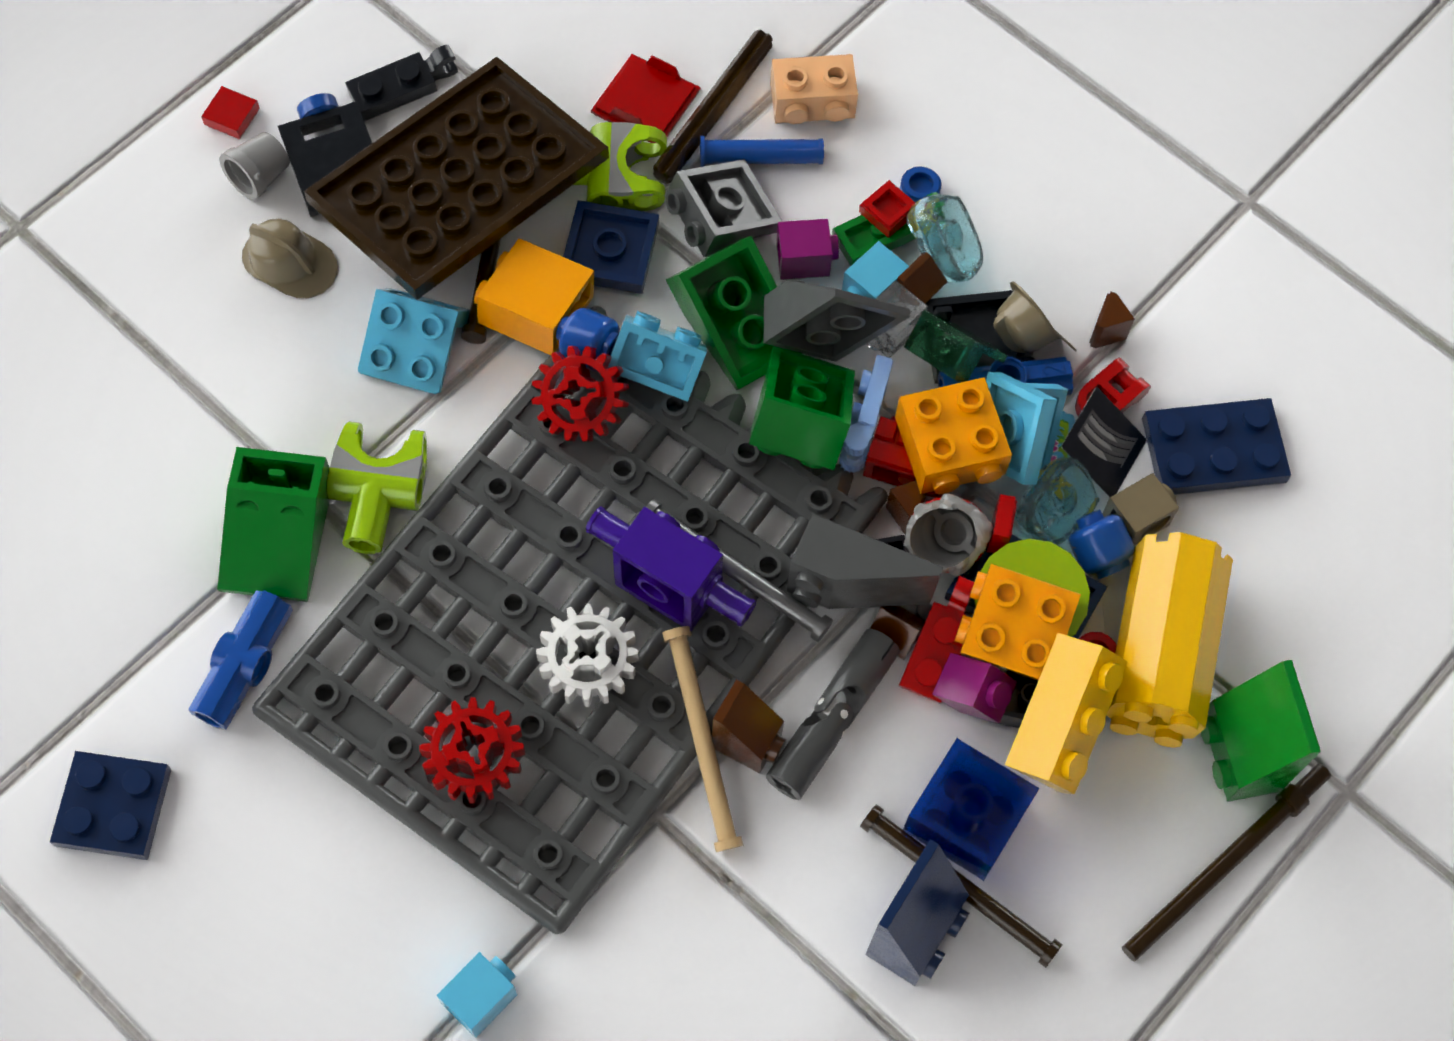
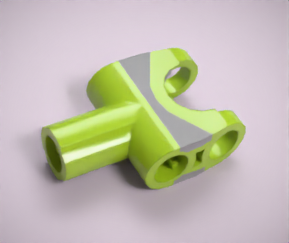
[573,122,667,211]
[327,421,427,554]

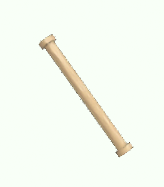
[662,626,744,852]

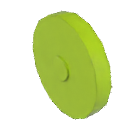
[974,539,1090,637]

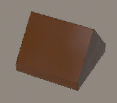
[894,252,948,308]
[1089,291,1135,348]
[886,480,927,534]
[870,606,926,660]

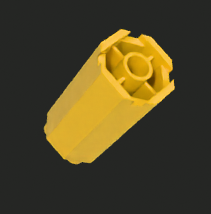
[1106,532,1233,748]

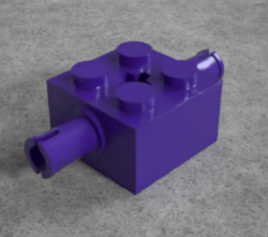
[586,506,757,631]

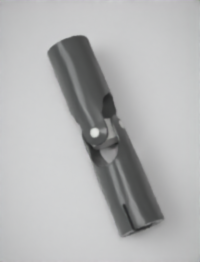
[766,629,900,800]

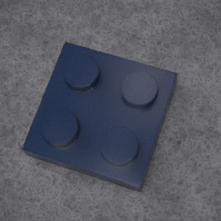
[563,200,660,294]
[50,751,172,860]

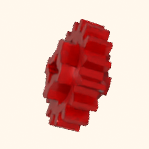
[531,346,629,442]
[419,697,525,803]

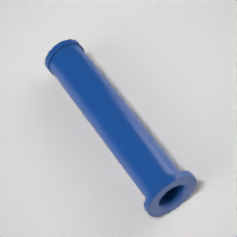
[700,136,824,167]

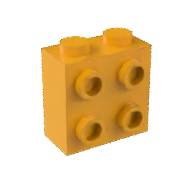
[474,238,594,355]
[895,377,1012,494]
[954,564,1081,681]

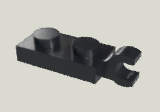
[345,45,458,121]

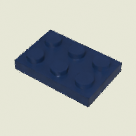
[1142,398,1291,495]

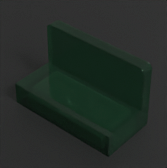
[904,309,1008,383]

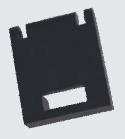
[278,101,372,217]
[920,290,1035,384]

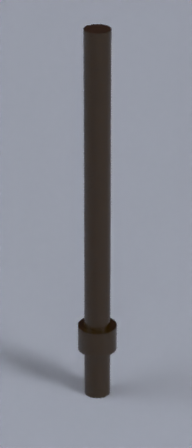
[1122,763,1331,962]

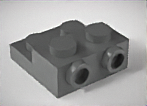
[665,159,783,257]

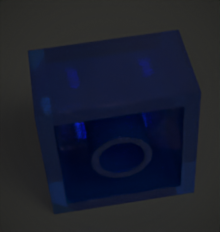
[903,738,1040,881]

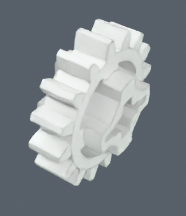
[536,604,639,707]

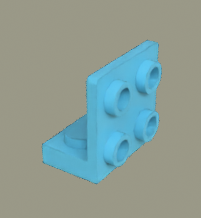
[358,288,470,394]
[608,311,707,402]

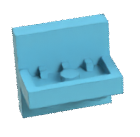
[986,372,1068,485]

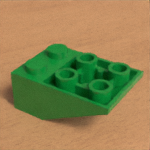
[217,447,330,602]

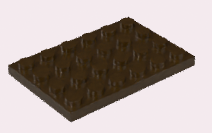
[304,57,609,300]

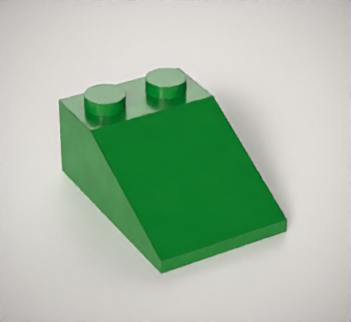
[666,236,803,390]
[749,346,855,470]
[1201,660,1321,802]

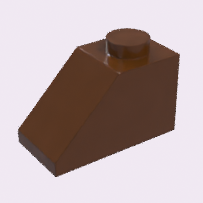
[712,679,787,773]

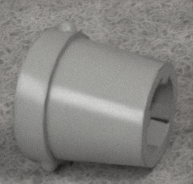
[219,132,290,200]

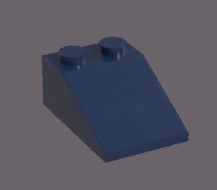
[865,839,970,986]

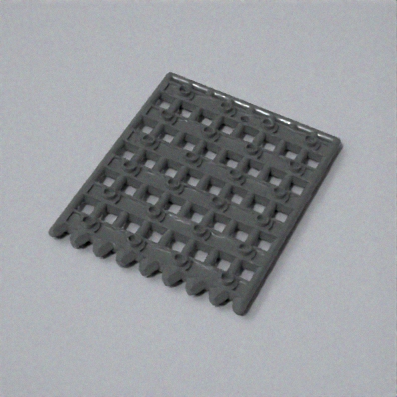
[252,306,888,934]

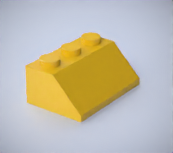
[1005,633,1128,794]

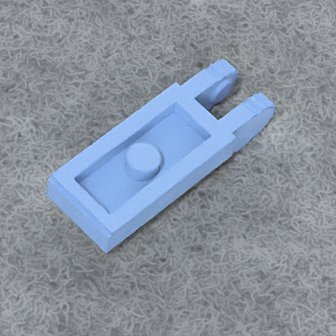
[839,355,893,473]

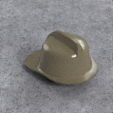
[242,218,338,298]
[993,281,1077,353]

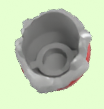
[904,493,993,577]

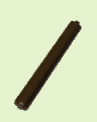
[653,30,773,184]

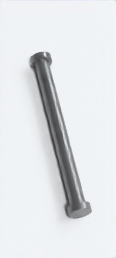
[646,499,833,642]

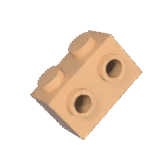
[770,54,858,124]

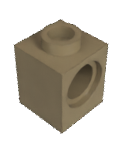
[1102,473,1179,545]

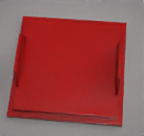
[591,54,701,143]

